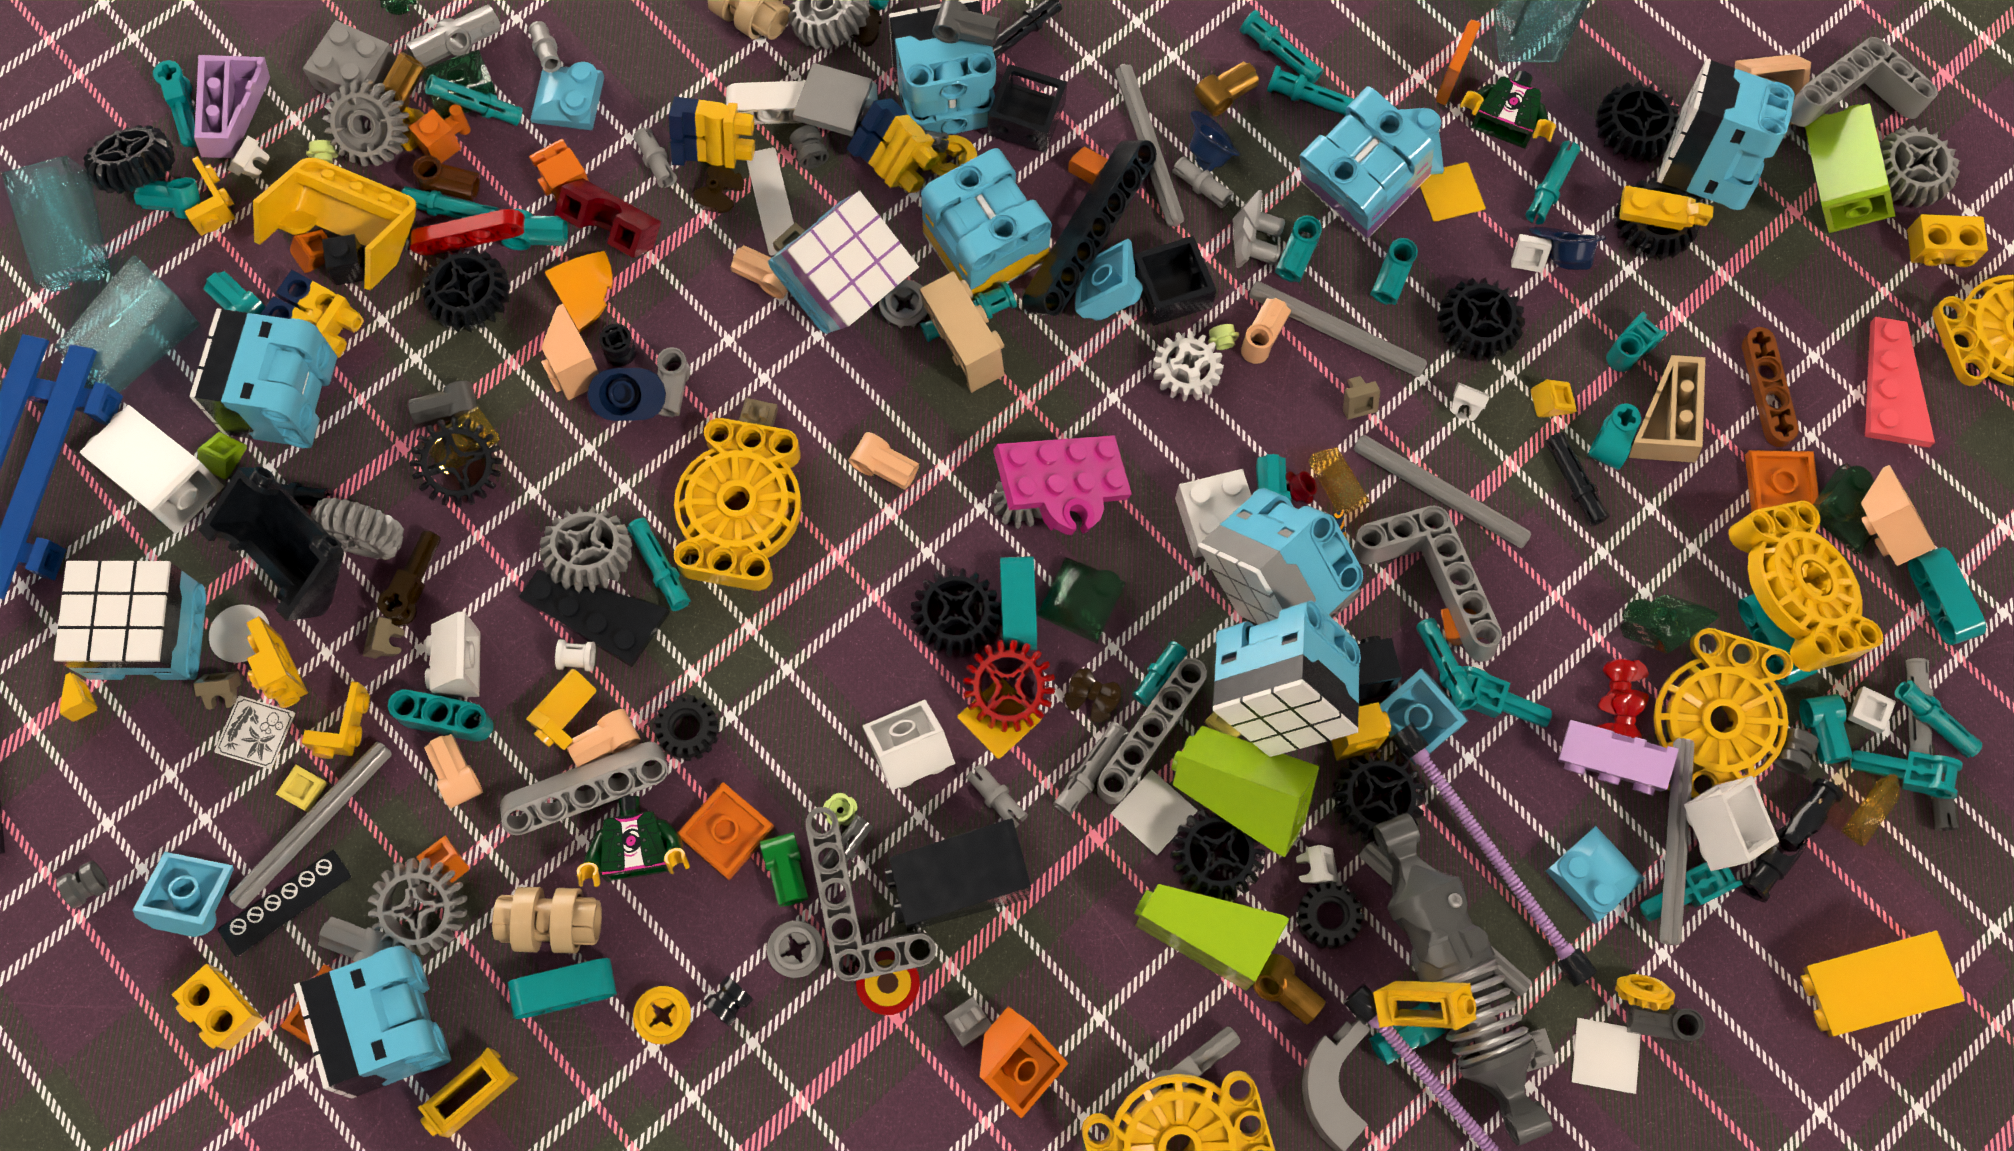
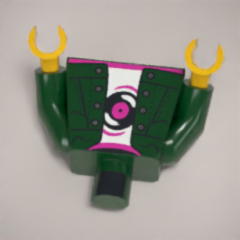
[1459,71,1556,149]
[577,796,690,887]

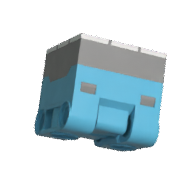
[1197,488,1363,625]

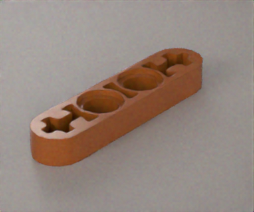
[1742,327,1799,447]

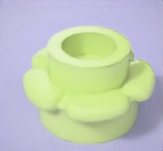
[306,140,338,163]
[1208,324,1239,350]
[823,793,857,826]

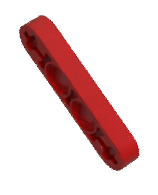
[410,209,525,255]

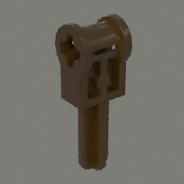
[377,531,441,627]

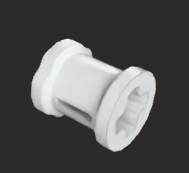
[555,639,596,671]

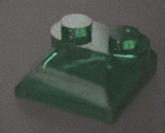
[422,49,497,118]
[1813,463,1874,555]
[1037,557,1126,644]
[1620,594,1719,654]

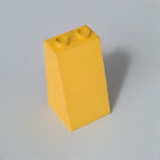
[1800,930,1965,1037]

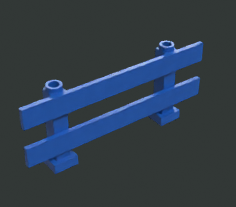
[0,334,123,600]

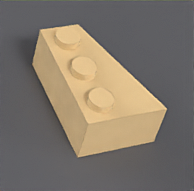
[919,271,1005,393]
[1629,355,1705,463]

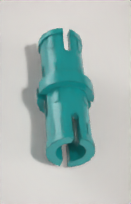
[1132,641,1188,707]

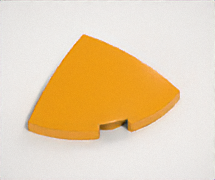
[545,251,613,333]

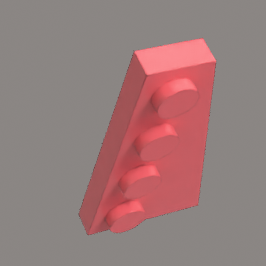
[1865,317,1935,448]

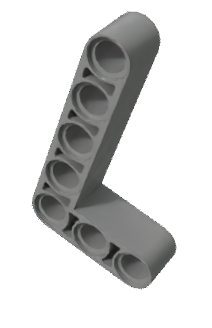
[1790,37,1938,127]
[1353,505,1502,662]
[806,807,936,981]

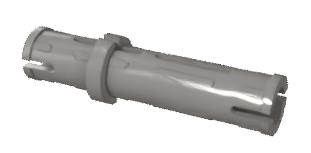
[1905,658,1933,755]
[1053,721,1129,816]

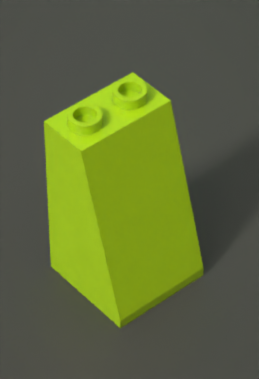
[1805,103,1895,233]
[1171,726,1319,857]
[1134,884,1289,991]

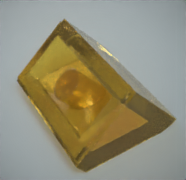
[422,406,500,475]
[1309,447,1370,515]
[1842,773,1900,847]

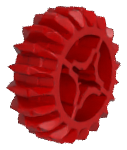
[963,640,1056,732]

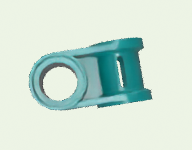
[1606,311,1668,372]
[1588,403,1641,470]

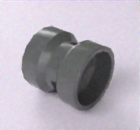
[790,125,829,169]
[1774,728,1819,774]
[56,860,109,909]

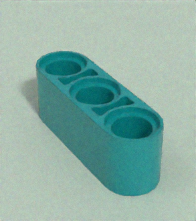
[1908,547,1986,645]
[1000,556,1037,651]
[1737,594,1818,686]
[388,689,494,741]
[507,958,617,1019]

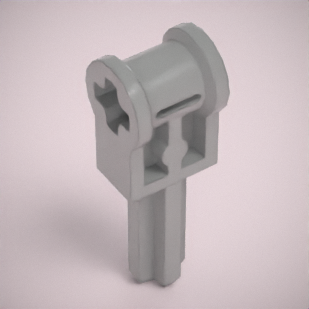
[1150,1027,1241,1093]

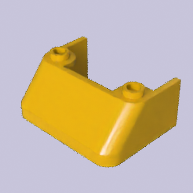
[253,158,416,290]

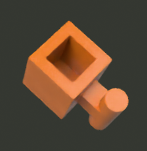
[408,104,471,163]
[529,139,589,203]

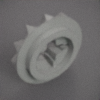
[879,280,927,329]
[767,921,824,979]

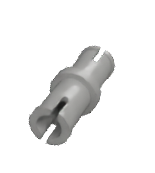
[529,21,561,73]
[633,127,677,188]
[1172,156,1233,208]
[966,764,1028,828]

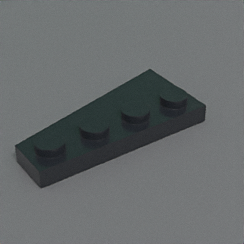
[518,569,670,667]

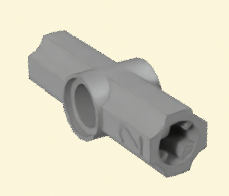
[405,4,501,67]

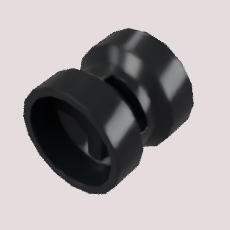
[599,324,637,367]
[703,975,754,1026]

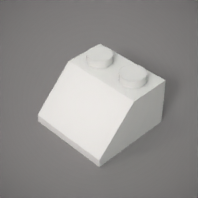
[425,612,480,698]
[862,700,955,791]

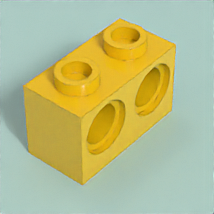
[1907,214,1988,267]
[1331,702,1391,761]
[172,964,264,1051]

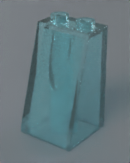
[1495,0,1590,62]
[1,155,111,292]
[54,255,200,393]

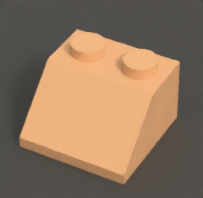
[1735,54,1811,125]
[541,304,599,400]
[1861,465,1936,566]

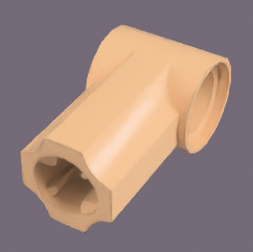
[730,245,788,299]
[1241,298,1291,364]
[848,432,919,490]
[567,709,640,767]
[424,734,483,809]

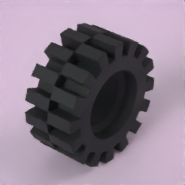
[654,695,719,761]
[1296,882,1364,949]

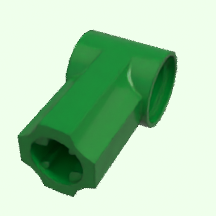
[760,832,809,907]

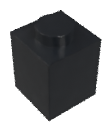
[322,234,365,285]

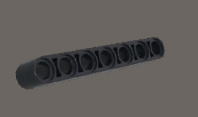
[1022,140,1157,316]

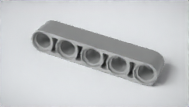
[1097,658,1207,804]
[500,742,668,835]

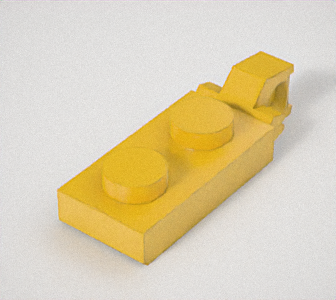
[1619,186,1714,230]

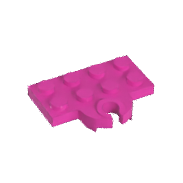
[993,435,1132,535]

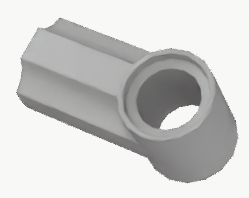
[657,347,691,418]
[318,917,394,962]

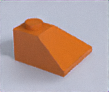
[979,1006,1068,1119]

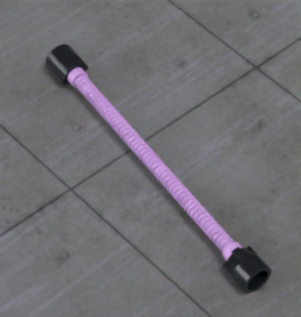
[1390,722,1597,987]
[1343,984,1501,1151]

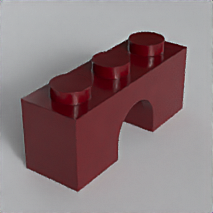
[554,178,662,258]

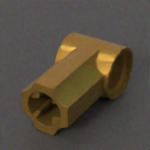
[383,52,426,113]
[1194,61,1259,117]
[1253,954,1326,1025]

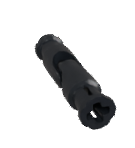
[1740,778,1844,903]

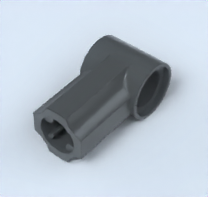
[932,0,1000,47]
[408,381,479,429]
[1626,1004,1706,1044]

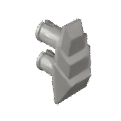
[1233,190,1285,268]

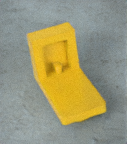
[184,156,235,236]
[526,669,596,750]
[302,681,370,759]

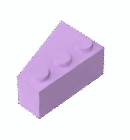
[194,55,270,158]
[1558,720,1679,796]

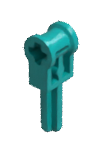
[153,60,197,148]
[1451,666,1552,727]
[1851,750,1963,799]
[1640,862,1743,921]

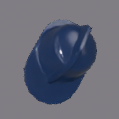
[1189,111,1240,172]
[1529,227,1606,270]
[588,368,666,421]

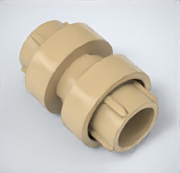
[708,0,790,40]
[492,887,602,954]

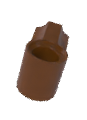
[413,155,481,201]

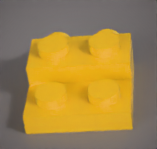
[246,616,308,708]

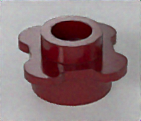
[1286,471,1317,504]

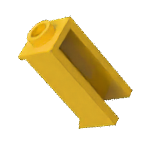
[1373,981,1477,1030]
[417,1047,519,1138]

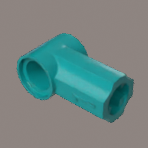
[133,177,201,219]
[502,209,568,250]
[1275,215,1322,283]
[1370,238,1418,305]
[203,271,266,315]
[1256,454,1291,501]
[1799,694,1853,765]
[1369,1002,1446,1066]

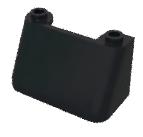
[199,467,344,621]

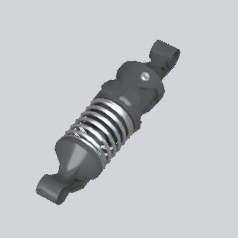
[1373,813,1553,1147]

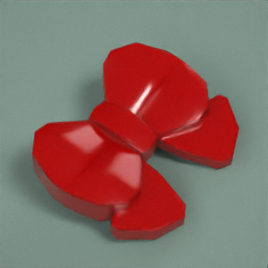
[1603,659,1649,706]
[1596,692,1645,739]

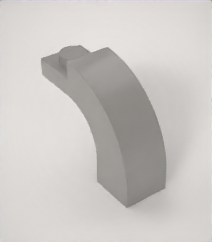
[1302,1020,1371,1151]

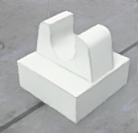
[227,135,270,178]
[1511,234,1552,273]
[1451,382,1490,421]
[1847,686,1896,734]
[1296,845,1339,884]

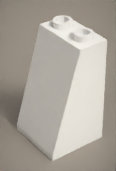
[80,405,224,534]

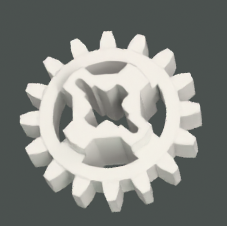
[1152,331,1224,401]

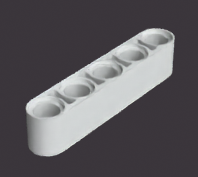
[726,81,878,124]

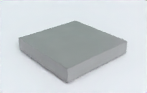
[793,63,873,137]

